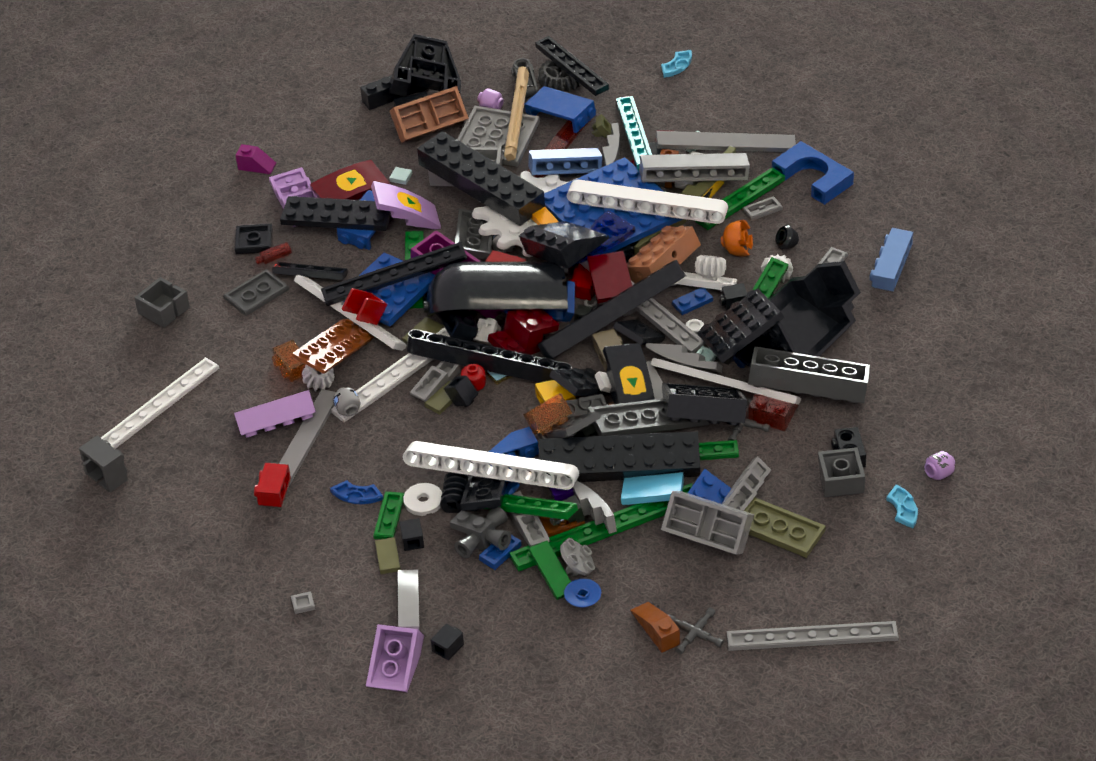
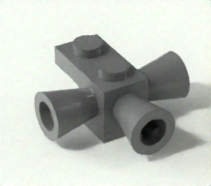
[450,507,511,558]

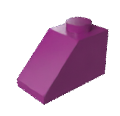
[235,144,276,174]

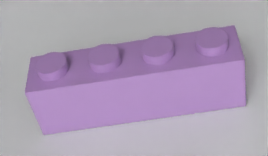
[234,390,316,438]

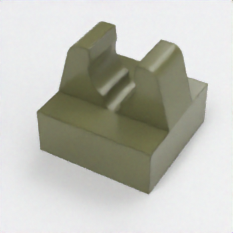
[592,114,611,138]

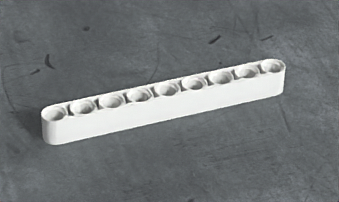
[567,180,728,224]
[403,441,579,490]

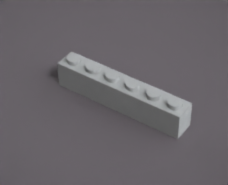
[639,153,750,182]

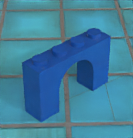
[772,141,854,205]

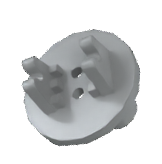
[560,538,595,576]

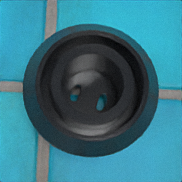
[775,225,799,249]

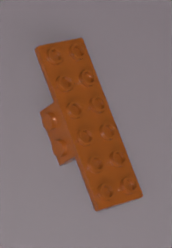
[292,318,374,374]

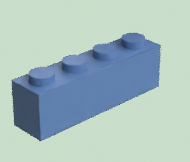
[528,148,602,175]
[870,228,913,292]

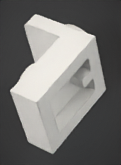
[473,318,502,345]

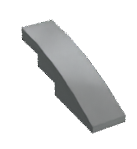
[602,123,620,166]
[646,343,723,373]
[410,361,465,402]
[722,456,771,511]
[572,480,617,534]
[508,491,550,547]
[398,570,419,630]

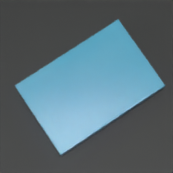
[621,472,684,505]

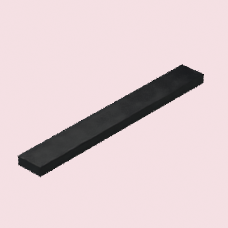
[321,242,467,306]

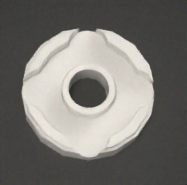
[403,483,442,516]

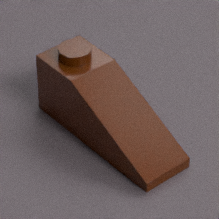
[630,602,680,653]

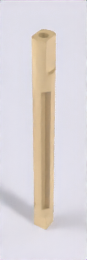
[504,67,529,161]

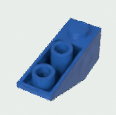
[488,427,539,465]

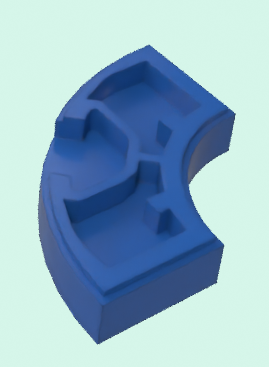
[330,480,384,504]

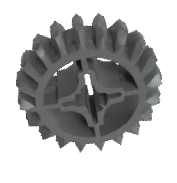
[538,60,580,93]

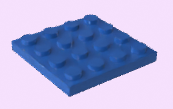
[343,253,435,327]

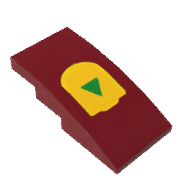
[310,160,390,200]

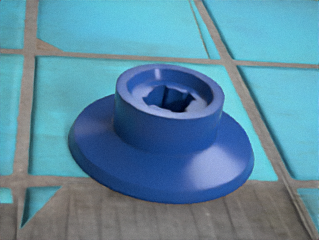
[564,579,601,608]

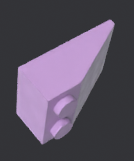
[366,624,424,692]

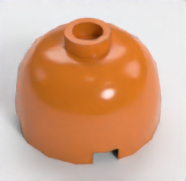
[721,219,753,257]

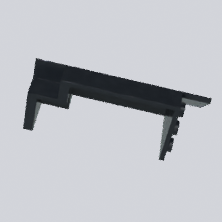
[734,261,861,367]

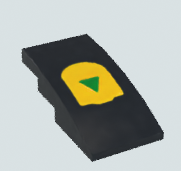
[603,343,655,404]

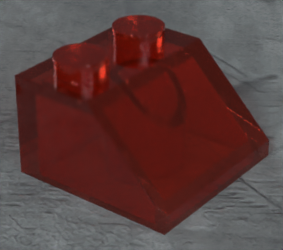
[748,393,799,431]

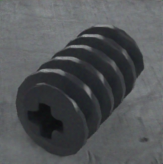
[440,472,469,513]

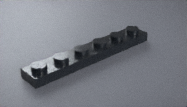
[535,36,609,96]

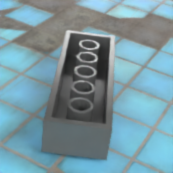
[748,346,870,403]

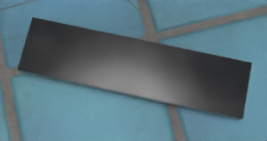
[272,262,348,280]

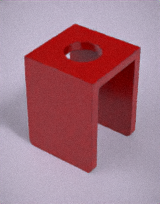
[342,288,388,325]

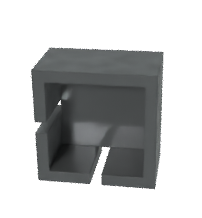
[134,277,190,328]
[79,436,128,492]

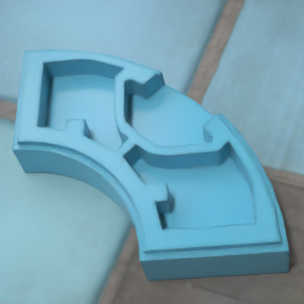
[661,50,692,78]
[886,485,918,528]

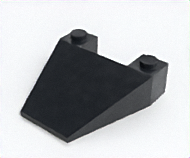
[389,34,461,97]

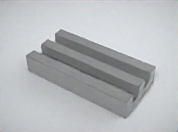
[742,196,783,221]

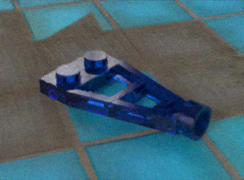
[572,210,635,267]

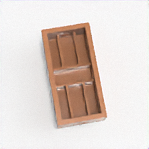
[390,86,469,143]
[627,225,701,284]

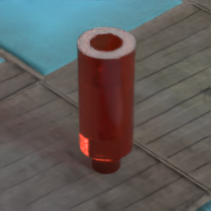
[255,242,292,264]

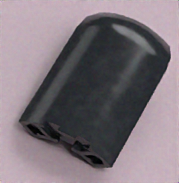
[423,262,568,317]

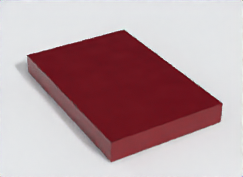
[587,251,632,303]

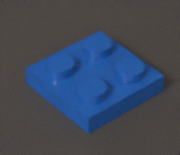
[688,469,731,504]

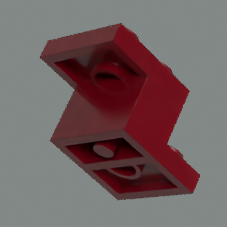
[487,309,560,355]

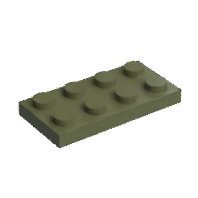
[744,497,826,558]

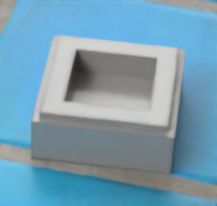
[291,591,315,614]

